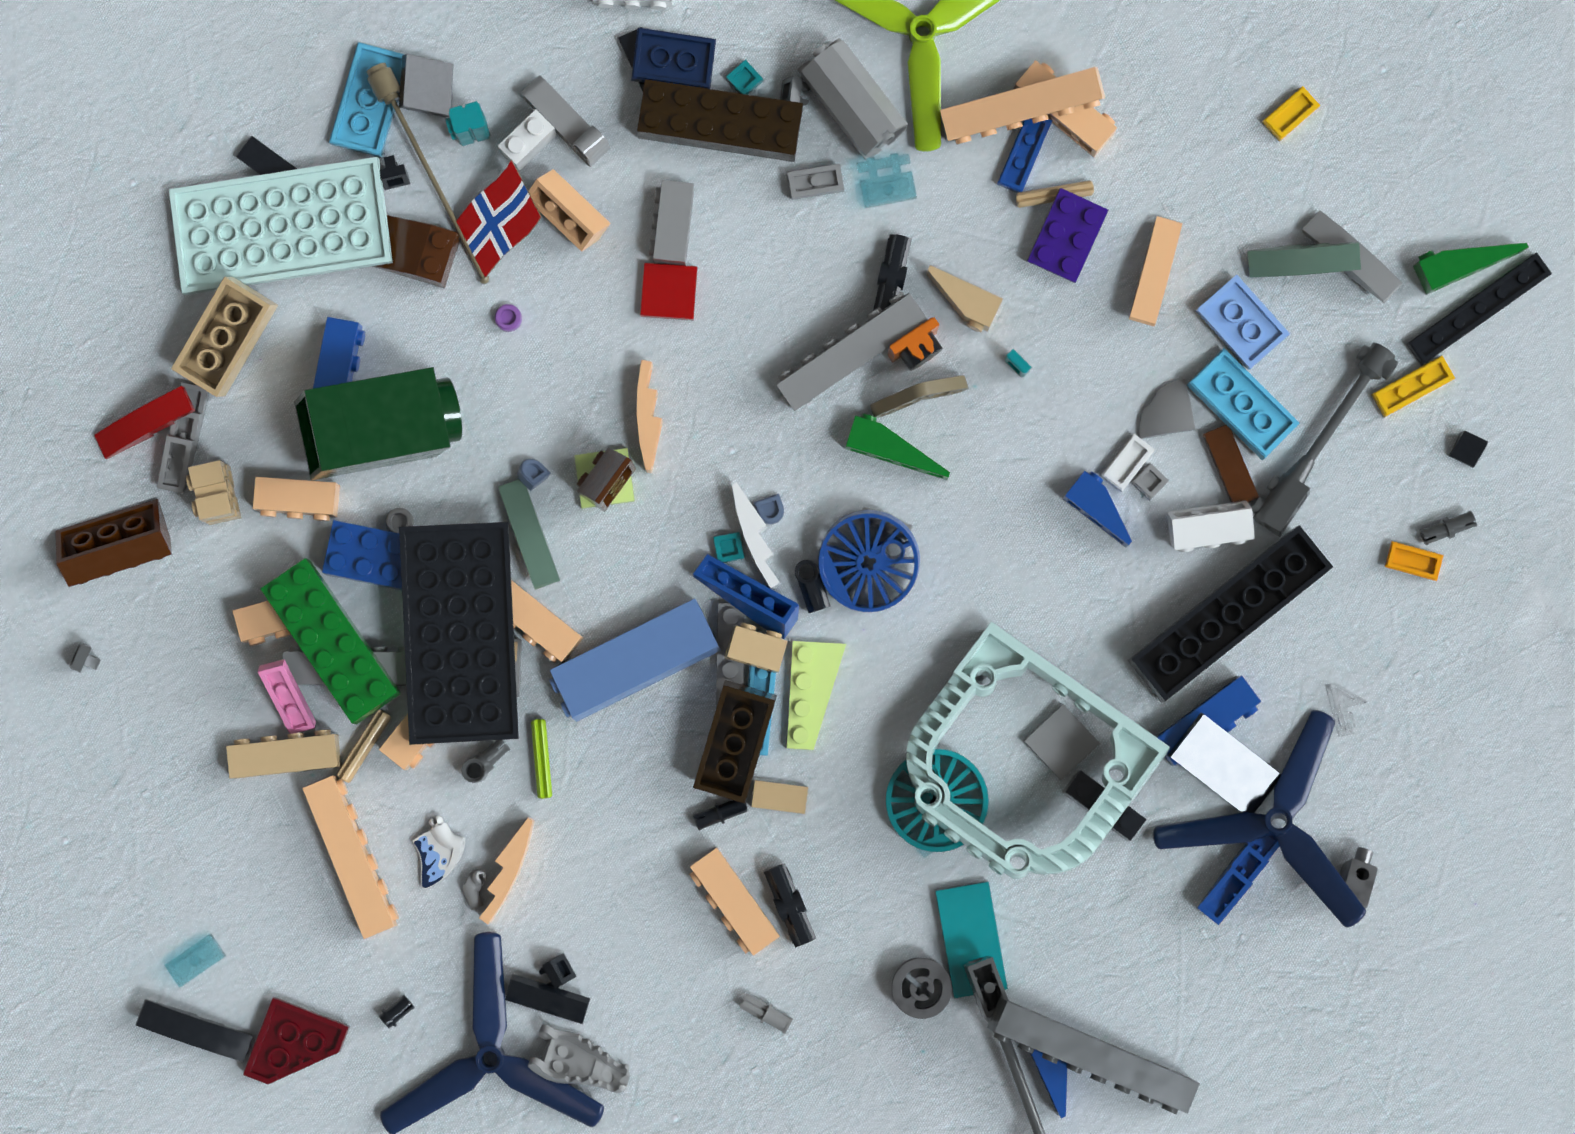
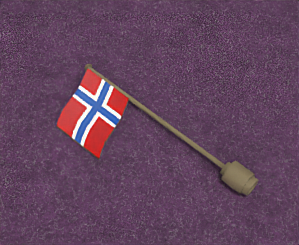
[366,63,542,284]

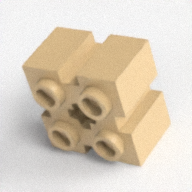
[186,460,241,525]

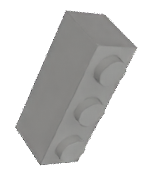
[649,180,694,266]

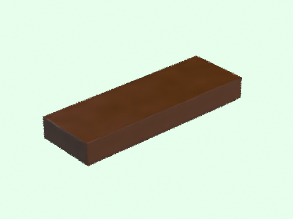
[1203,425,1259,503]

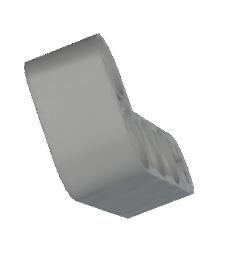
[520,75,610,167]

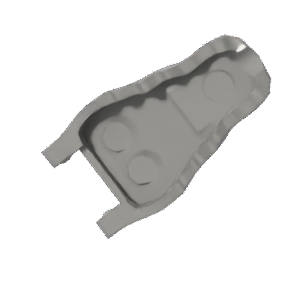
[528,1025,630,1093]

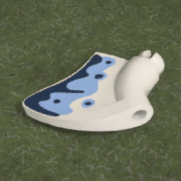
[413,815,465,889]

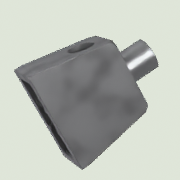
[1340,847,1378,908]

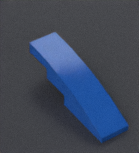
[1197,836,1280,925]

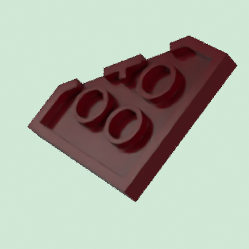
[243,997,350,1084]

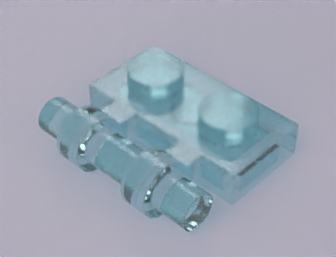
[856,153,917,208]

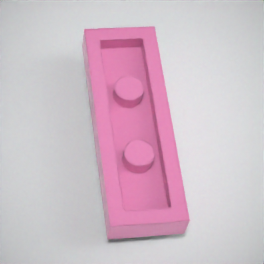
[258,659,316,734]

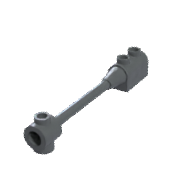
[1252,342,1398,537]
[963,956,1045,1134]

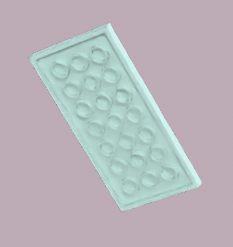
[169,157,393,295]

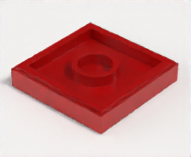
[640,263,698,321]

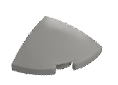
[1139,379,1195,439]

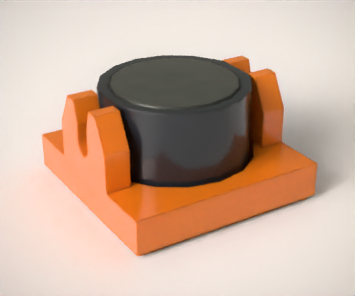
[888,317,943,371]

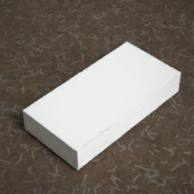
[1101,434,1155,492]

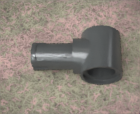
[461,740,511,783]

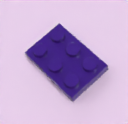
[1026,188,1109,283]

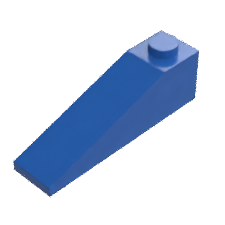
[693,554,799,639]

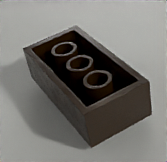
[693,680,777,803]

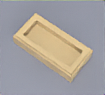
[751,780,808,814]

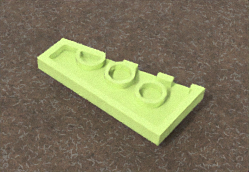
[787,641,846,750]

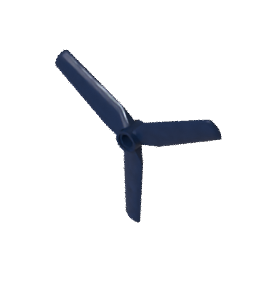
[1153,710,1366,928]
[380,932,604,1134]

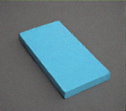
[329,42,405,158]
[1187,348,1300,460]

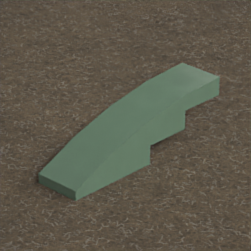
[1247,241,1361,278]
[498,479,560,590]

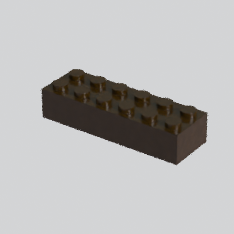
[637,79,803,162]

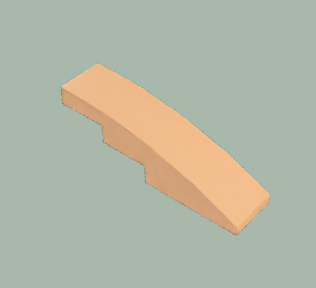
[1129,216,1182,326]
[637,360,663,473]
[479,817,535,925]

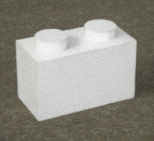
[498,109,557,171]

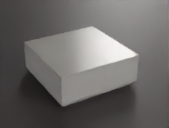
[1131,462,1169,501]

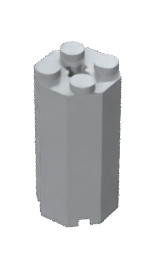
[798,38,908,160]

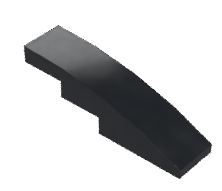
[135,999,253,1062]

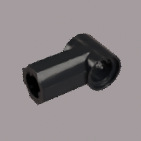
[795,560,831,614]

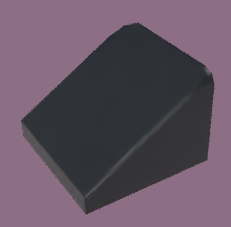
[1449,431,1488,468]

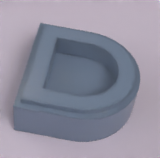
[517,459,551,491]
[754,494,784,525]

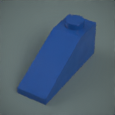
[1062,471,1132,548]
[1030,1049,1067,1118]

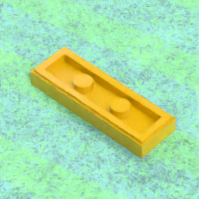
[1371,356,1455,418]

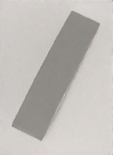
[1302,210,1402,303]
[157,382,209,494]

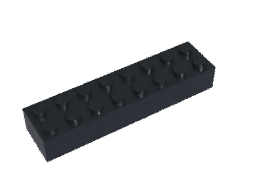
[1127,525,1333,702]

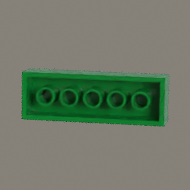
[261,558,401,725]

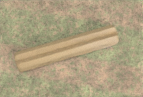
[1016,180,1094,208]
[337,709,391,783]

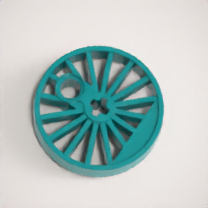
[886,749,989,852]

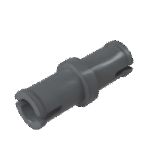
[1420,510,1477,545]

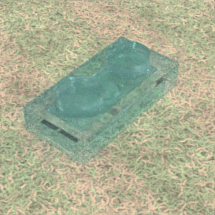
[164,934,226,988]

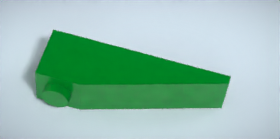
[1413,243,1529,295]
[845,413,950,480]

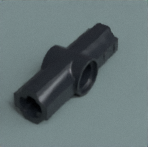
[873,234,912,310]
[764,863,816,948]

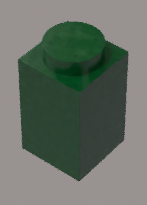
[294,367,462,481]

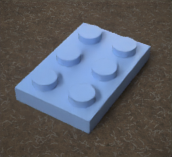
[1196,275,1290,370]

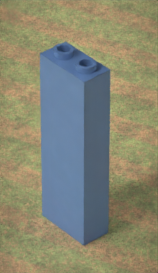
[549,599,721,722]

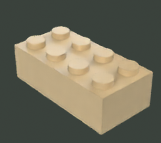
[171,277,278,397]

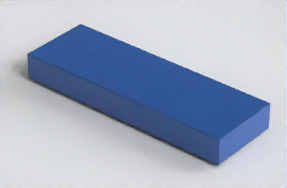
[997,119,1052,193]

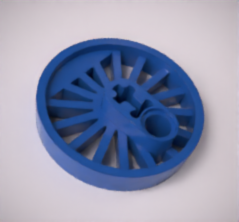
[818,510,920,612]

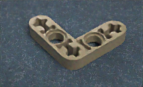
[870,375,969,418]

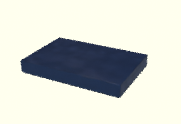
[631,28,716,89]

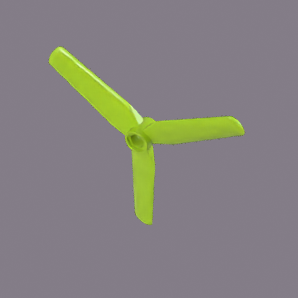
[835,0,1000,152]

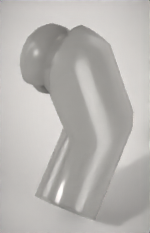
[463,870,487,910]

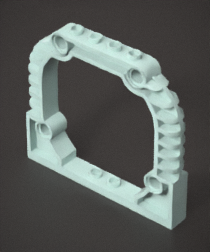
[906,622,1170,879]

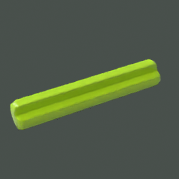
[531,719,552,799]

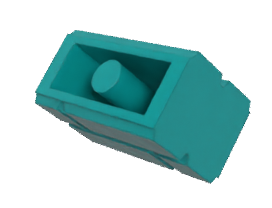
[445,101,490,146]

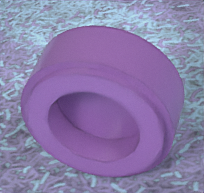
[495,304,522,332]

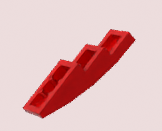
[94,386,195,459]

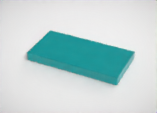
[935,881,1008,998]

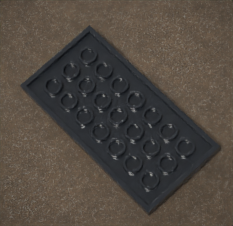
[399,522,519,745]

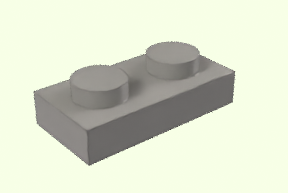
[788,164,844,200]

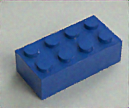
[322,520,402,590]

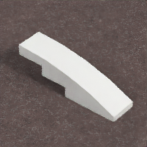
[732,482,780,590]

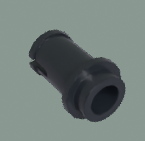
[379,995,415,1029]

